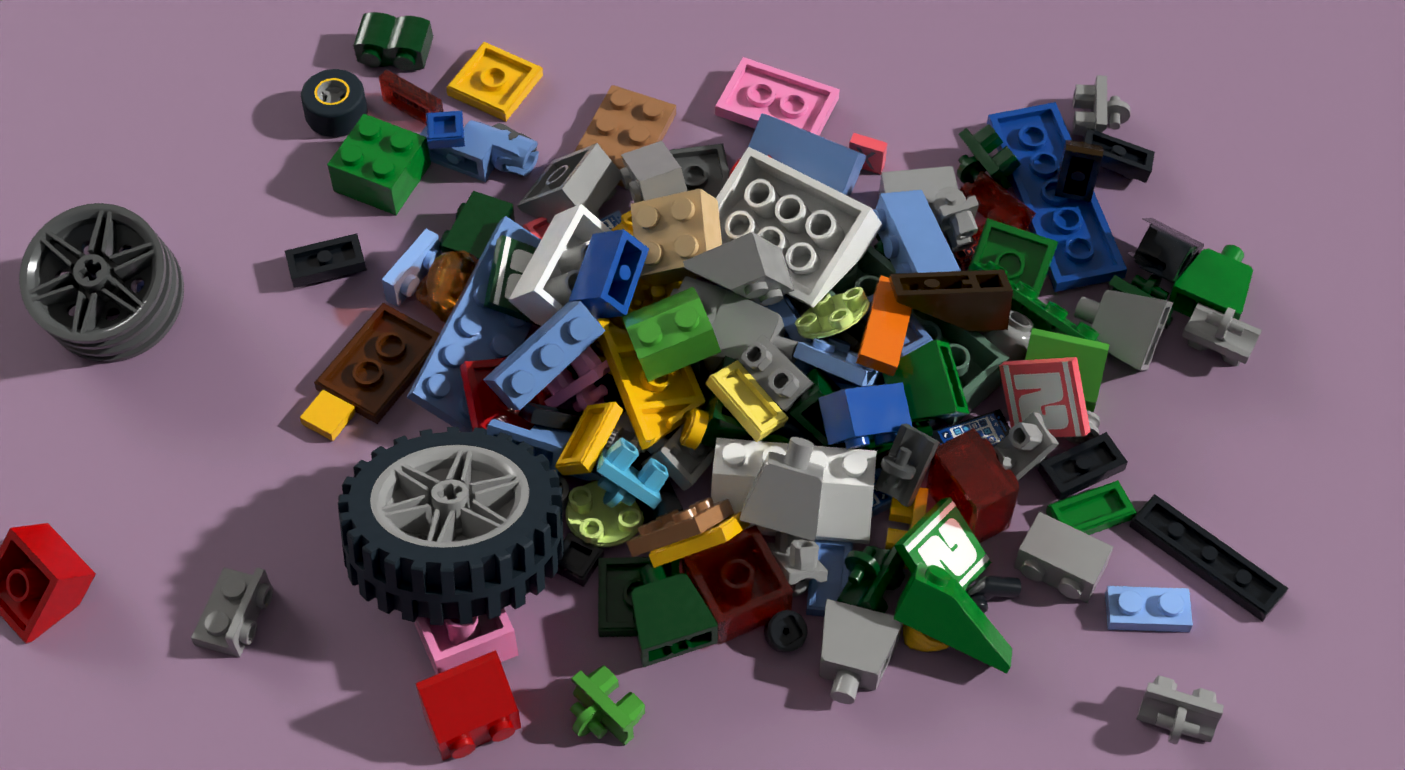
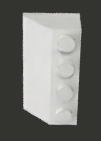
[711,438,877,544]

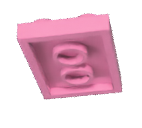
[715,57,840,136]

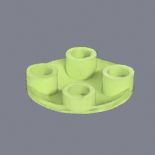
[795,287,870,339]
[566,481,644,547]

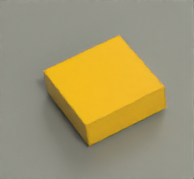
[300,390,356,441]

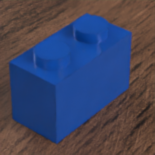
[569,229,649,319]
[818,382,913,450]

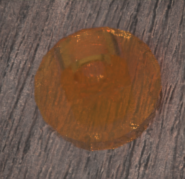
[416,251,479,323]

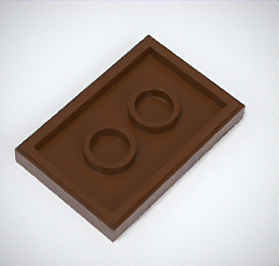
[314,303,440,424]

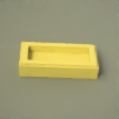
[705,360,789,442]

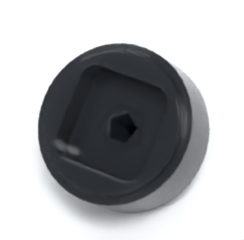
[764,610,808,653]

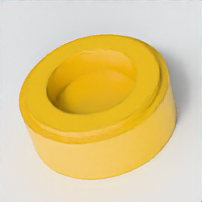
[680,408,709,450]

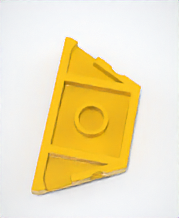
[597,318,706,450]

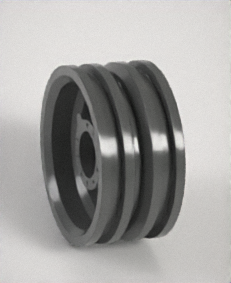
[19,203,184,362]

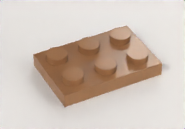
[574,85,676,188]

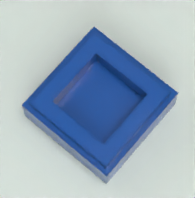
[426,111,465,149]

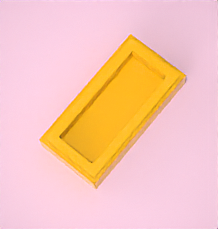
[555,402,623,476]

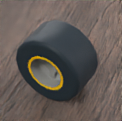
[301,69,368,137]

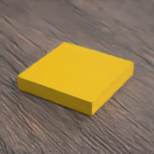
[446,42,543,122]
[649,512,750,568]

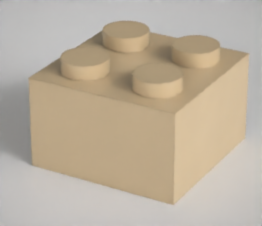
[631,188,722,286]

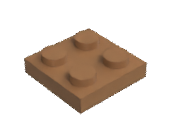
[626,497,734,557]

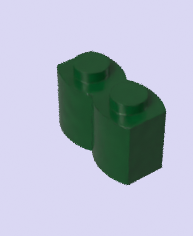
[353,12,433,71]

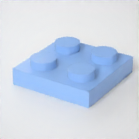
[793,337,885,386]

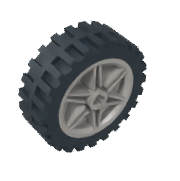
[338,427,564,625]

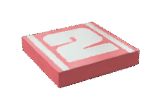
[999,357,1091,437]

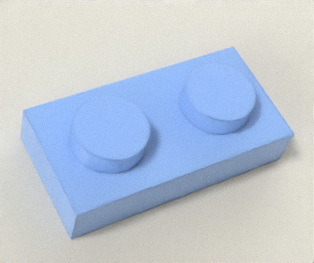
[382,228,442,307]
[1105,586,1193,633]

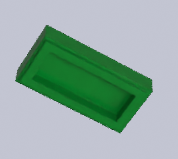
[1046,480,1137,535]

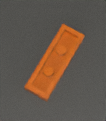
[856,275,912,376]

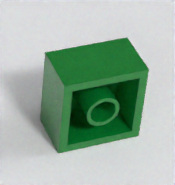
[327,114,431,215]

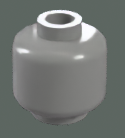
[982,310,1033,361]

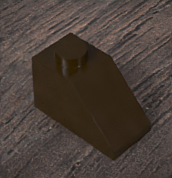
[1055,140,1103,202]

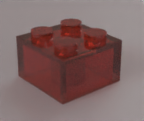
[926,428,1019,543]
[682,525,793,645]

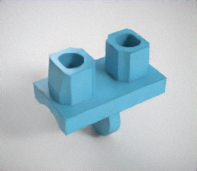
[596,437,669,509]

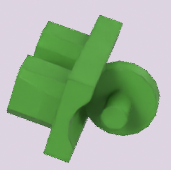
[570,665,645,746]

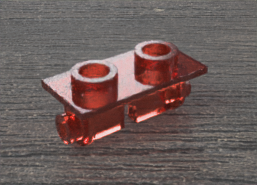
[960,171,1036,231]

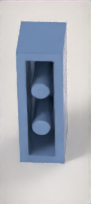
[748,113,867,196]
[873,190,961,274]
[483,301,606,410]

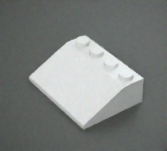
[716,147,883,308]

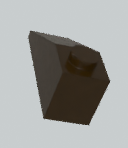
[889,270,1013,333]

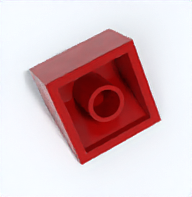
[0,523,96,643]
[415,650,521,761]

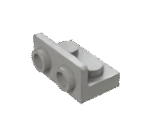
[640,422,715,491]
[191,567,273,658]

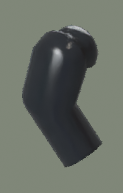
[966,575,1021,613]

